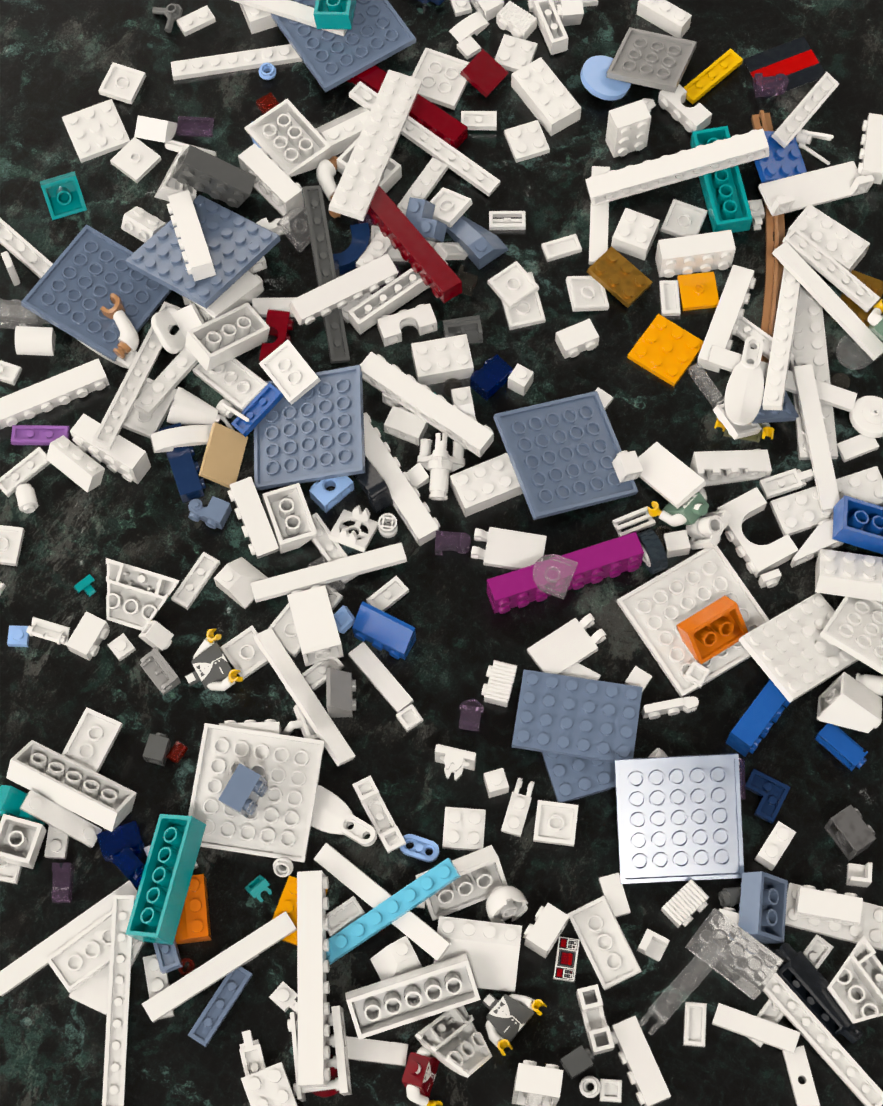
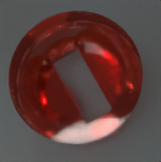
[178,958,195,975]

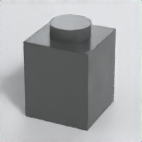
[143,733,172,766]
[560,1045,594,1080]

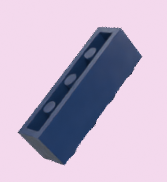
[159,423,206,503]

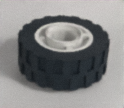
[637,529,668,574]

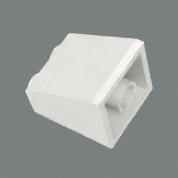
[817,672,883,733]

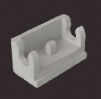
[140,647,181,696]

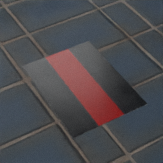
[743,36,825,99]

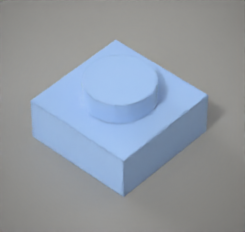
[334,605,355,634]
[7,625,30,647]

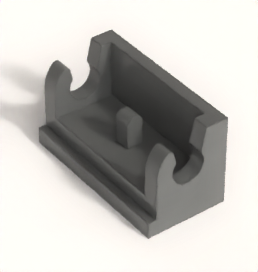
[443,315,483,344]

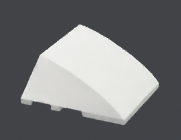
[106,558,180,631]
[827,935,883,1024]
[415,1005,493,1078]

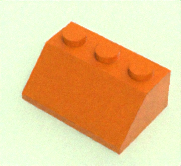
[676,596,748,664]
[175,874,211,944]

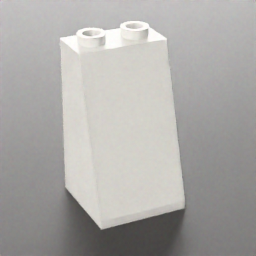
[188,270,264,323]
[287,585,344,666]

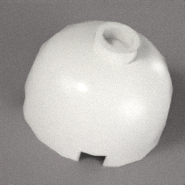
[486,886,528,924]

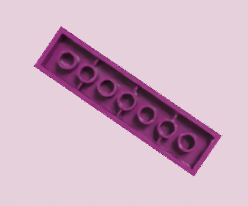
[487,532,644,614]

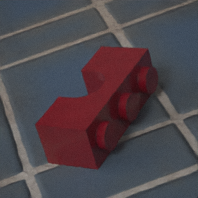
[259,310,294,368]

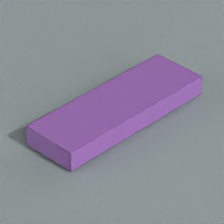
[11,425,70,445]

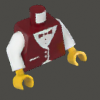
[402,1046,443,1106]

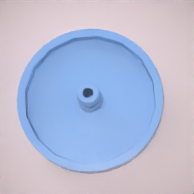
[580,55,631,101]

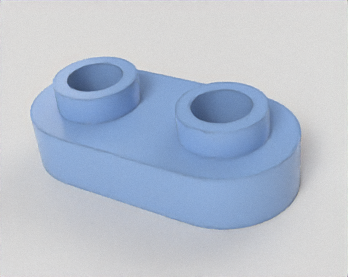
[400,834,439,862]

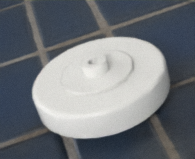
[849,396,883,438]

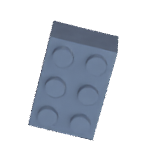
[218,763,268,818]
[738,871,788,944]

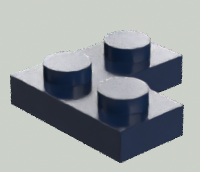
[744,769,790,824]

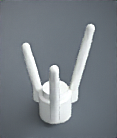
[796,129,834,165]
[216,399,250,431]

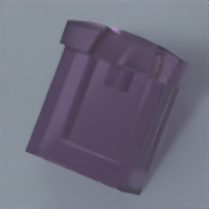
[459,699,484,731]

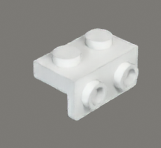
[121,206,166,243]

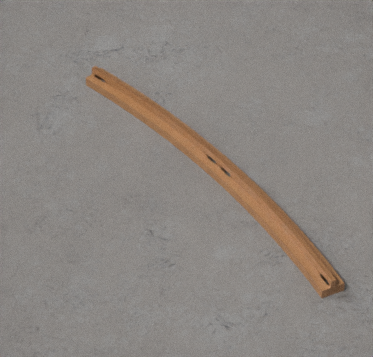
[751,110,785,385]

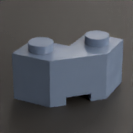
[406,198,447,243]

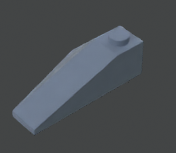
[446,215,508,270]

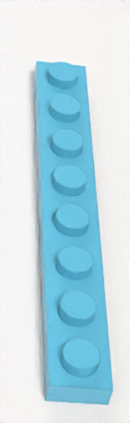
[326,858,461,965]

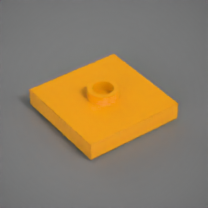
[677,272,719,311]

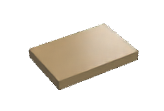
[199,422,248,489]

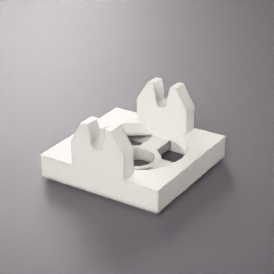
[328,505,378,552]
[435,744,476,781]

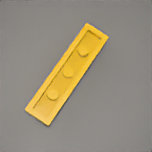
[683,48,743,104]

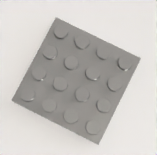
[607,27,697,93]

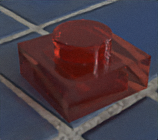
[256,92,279,114]

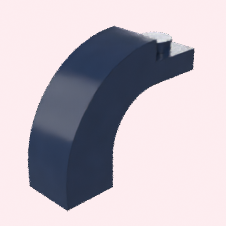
[333,223,371,275]

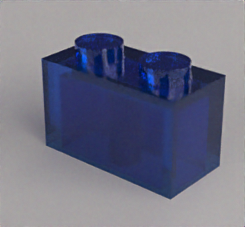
[470,354,513,401]
[96,821,145,862]
[111,846,145,887]

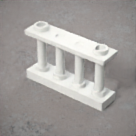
[287,1005,352,1102]

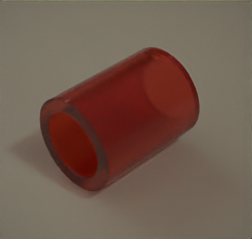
[166,741,188,764]

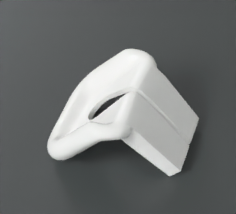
[151,303,205,354]

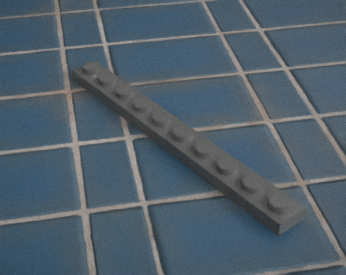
[302,185,350,364]

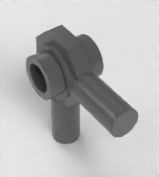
[152,3,183,33]

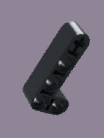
[352,456,393,514]

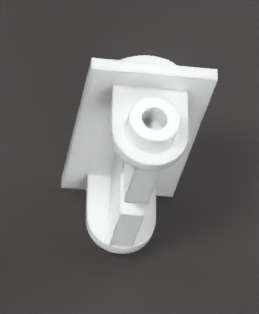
[26,617,70,645]

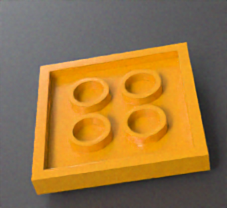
[627,314,704,387]

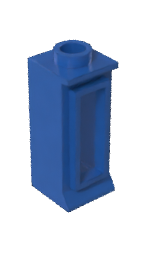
[815,723,868,771]

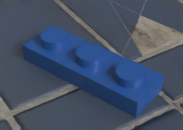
[231,382,284,437]

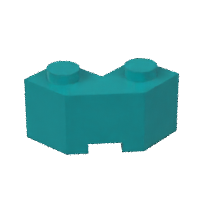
[0,785,45,825]

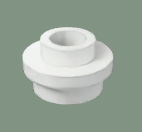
[273,857,294,877]
[579,1076,601,1098]

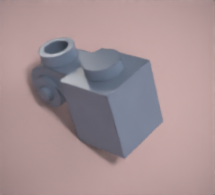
[188,496,232,530]

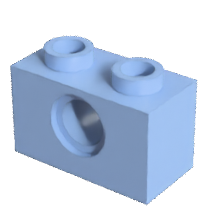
[309,476,354,513]

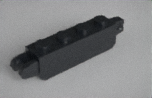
[772,943,863,1044]

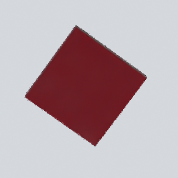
[460,49,509,97]

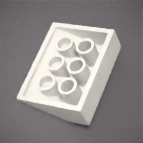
[244,98,332,177]
[434,916,522,993]

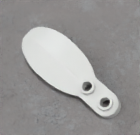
[724,336,764,426]
[311,785,377,847]

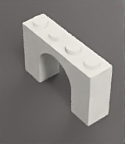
[716,487,798,578]

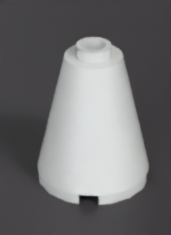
[167,387,221,426]

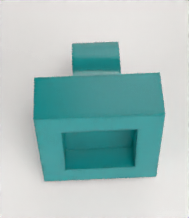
[73,574,96,597]
[244,875,272,902]

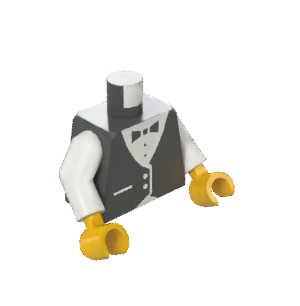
[185,629,243,691]
[482,994,547,1056]

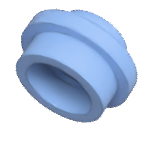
[259,62,276,80]

